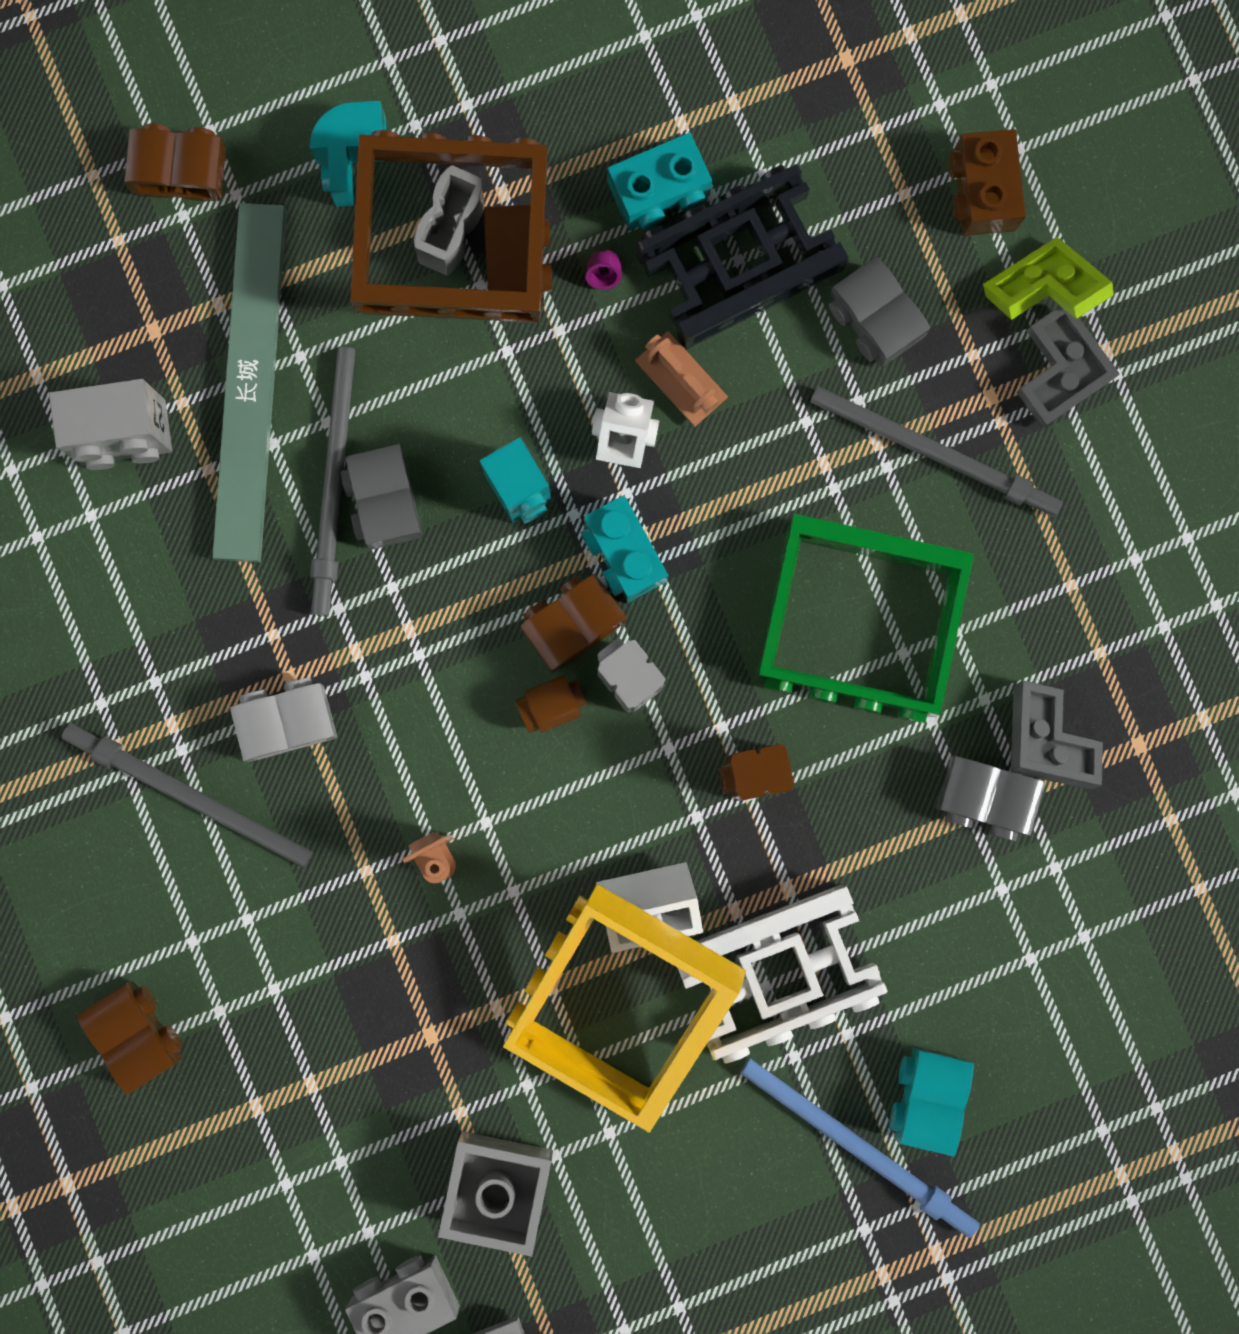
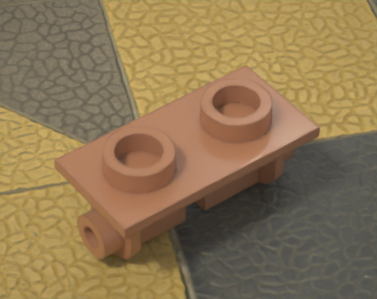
[635,331,728,427]
[402,832,456,883]

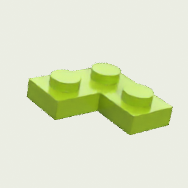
[983,237,1114,320]

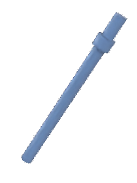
[740,1058,980,1238]

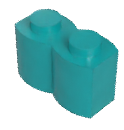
[889,1047,974,1157]

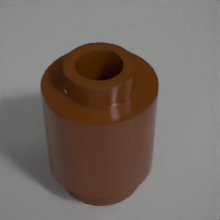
[516,674,587,734]

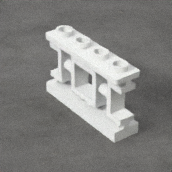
[678,884,888,1063]

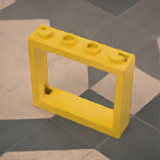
[503,884,747,1133]

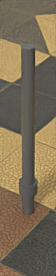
[310,347,356,617]
[810,386,1063,517]
[62,723,313,868]

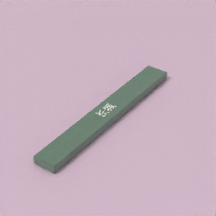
[213,203,287,563]

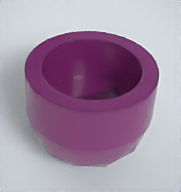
[586,250,622,290]

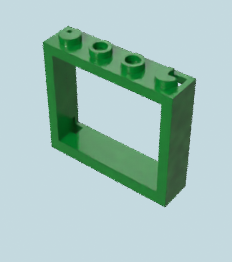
[756,514,974,723]

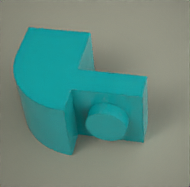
[310,101,386,207]

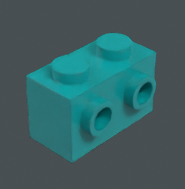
[607,132,712,231]
[580,495,669,603]

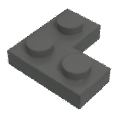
[1016,306,1120,428]
[1010,680,1103,790]

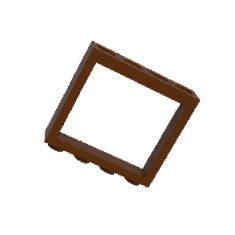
[350,130,547,323]

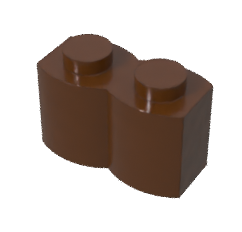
[124,123,226,201]
[520,573,627,674]
[77,981,182,1095]

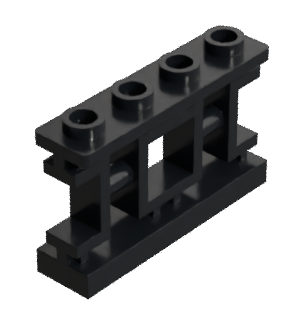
[636,164,849,350]

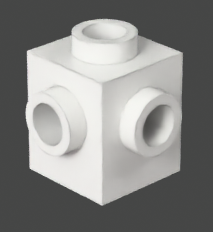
[592,392,659,468]

